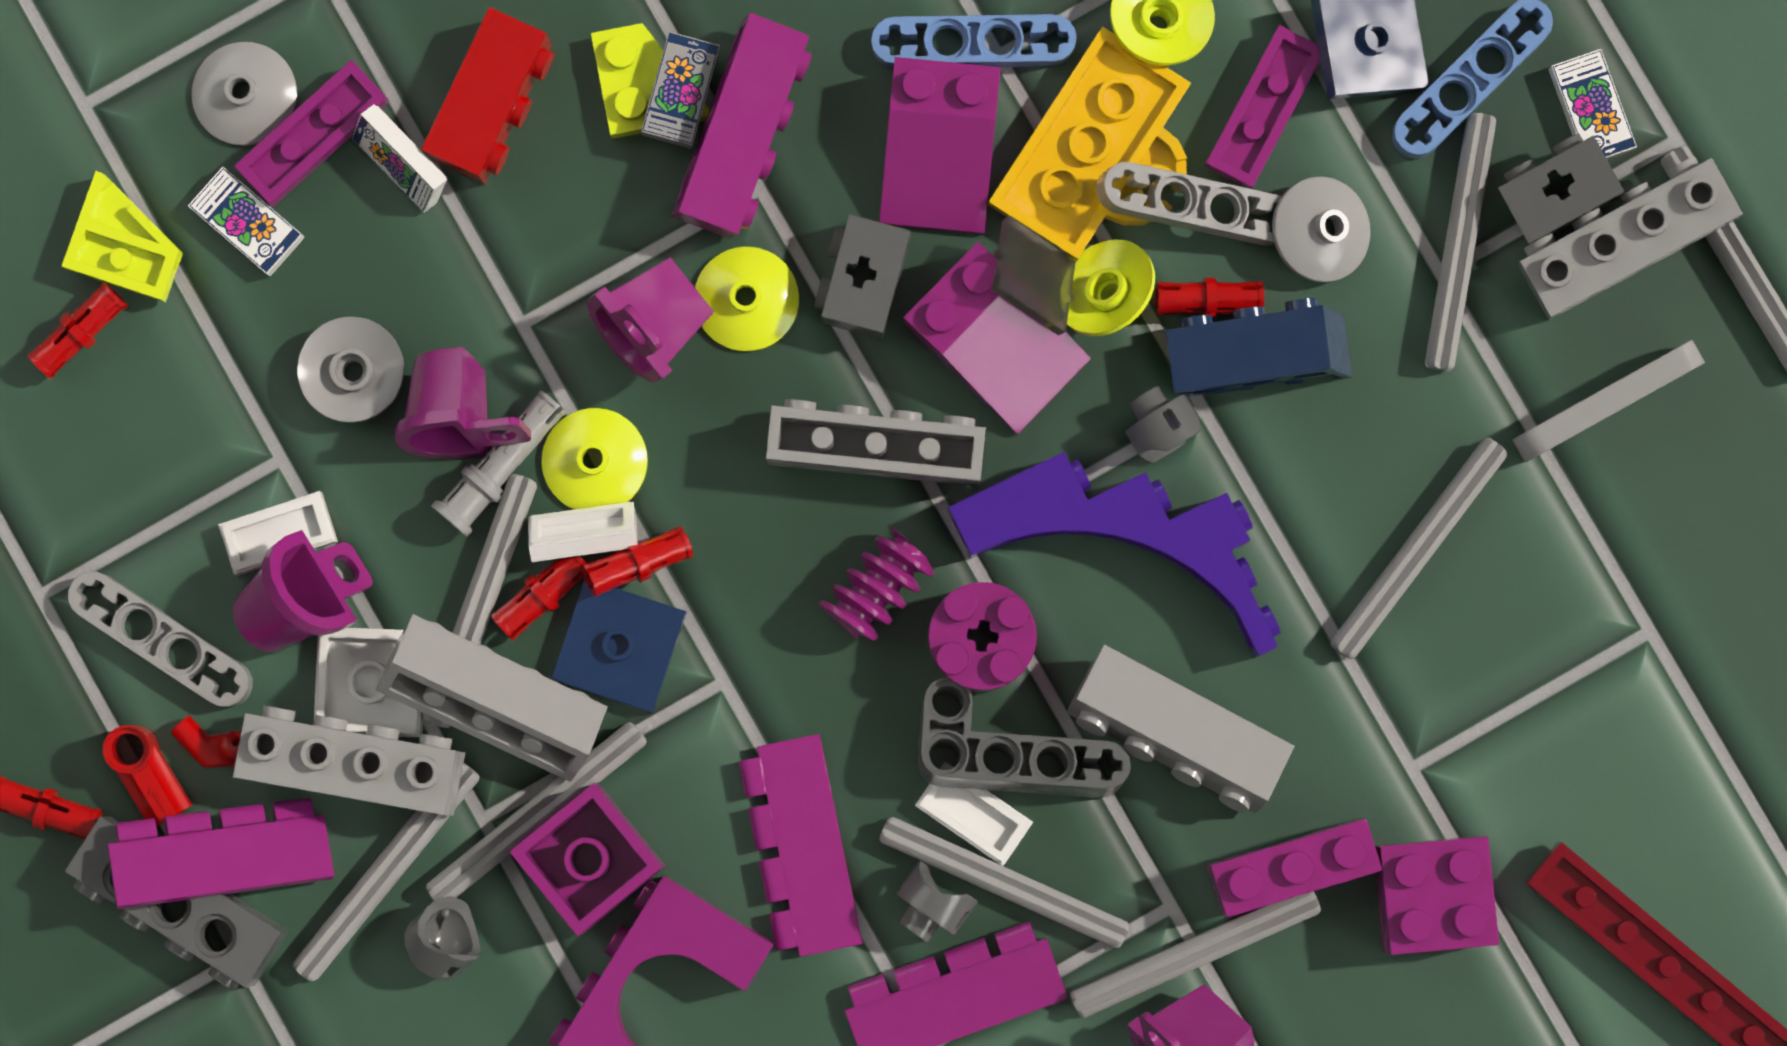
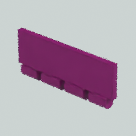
[738,734,863,957]
[107,797,334,909]
[845,921,1068,1046]

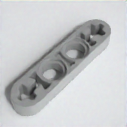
[1096,162,1282,246]
[1512,340,1705,463]
[68,572,253,707]

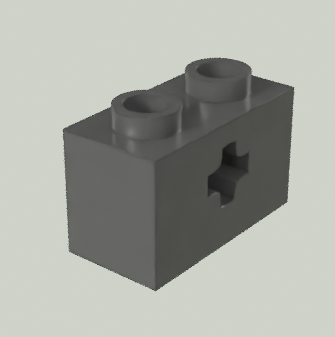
[1498,133,1625,245]
[814,214,911,340]

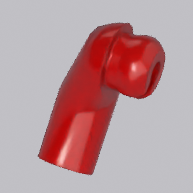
[170,715,241,768]

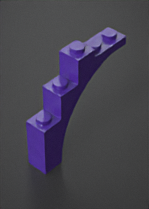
[948,452,1281,658]

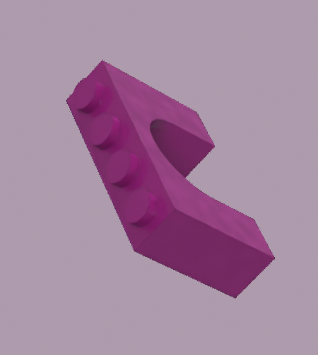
[547,875,775,1046]

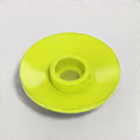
[1110,0,1215,66]
[1056,239,1155,336]
[695,247,799,352]
[541,408,648,510]

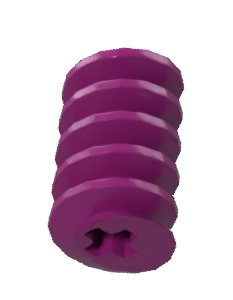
[818,524,935,641]

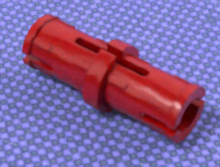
[1154,277,1264,320]
[27,282,128,379]
[582,526,693,597]
[491,556,587,641]
[0,775,103,839]

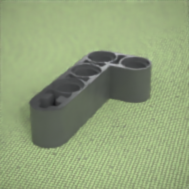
[917,677,1131,798]

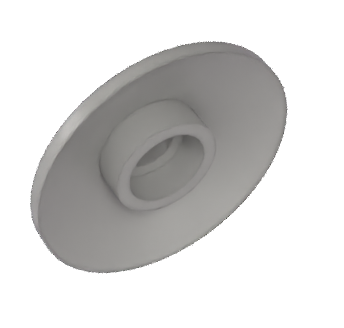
[192,42,297,146]
[1272,177,1370,282]
[297,317,404,423]

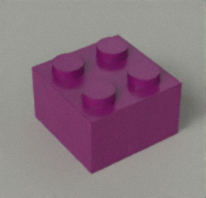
[510,783,666,936]
[1375,836,1499,955]

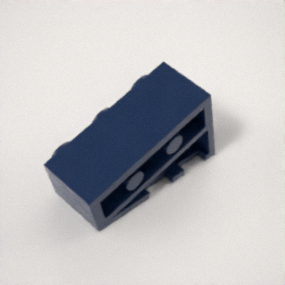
[1166,298,1352,397]

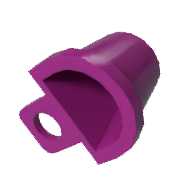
[587,257,714,382]
[395,346,531,460]
[233,530,373,652]
[1127,984,1254,1046]

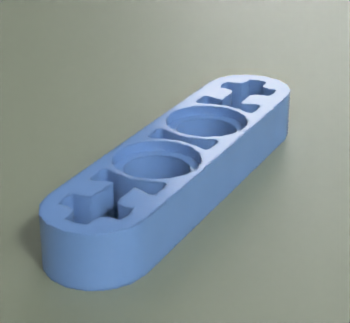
[1391,0,1553,159]
[871,14,1077,68]

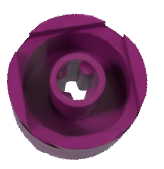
[928,582,1037,692]

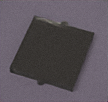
[992,216,1076,336]

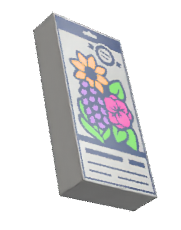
[641,31,720,149]

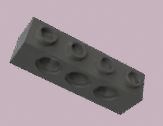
[64,817,290,990]

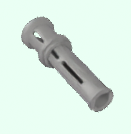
[431,390,566,537]

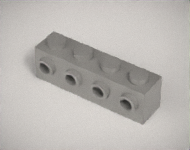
[1518,156,1743,321]
[766,399,986,487]
[376,614,608,782]
[1066,644,1295,813]
[233,706,465,816]

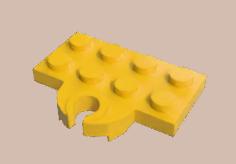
[988,26,1191,262]

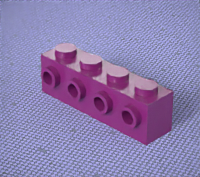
[671,12,812,239]

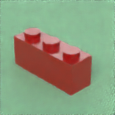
[421,7,554,185]

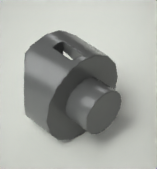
[1124,386,1200,463]
[896,860,979,943]
[404,896,481,980]

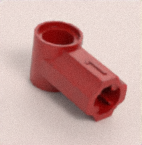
[103,724,193,827]

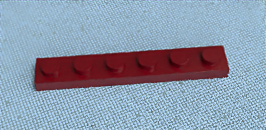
[1524,842,1787,1046]

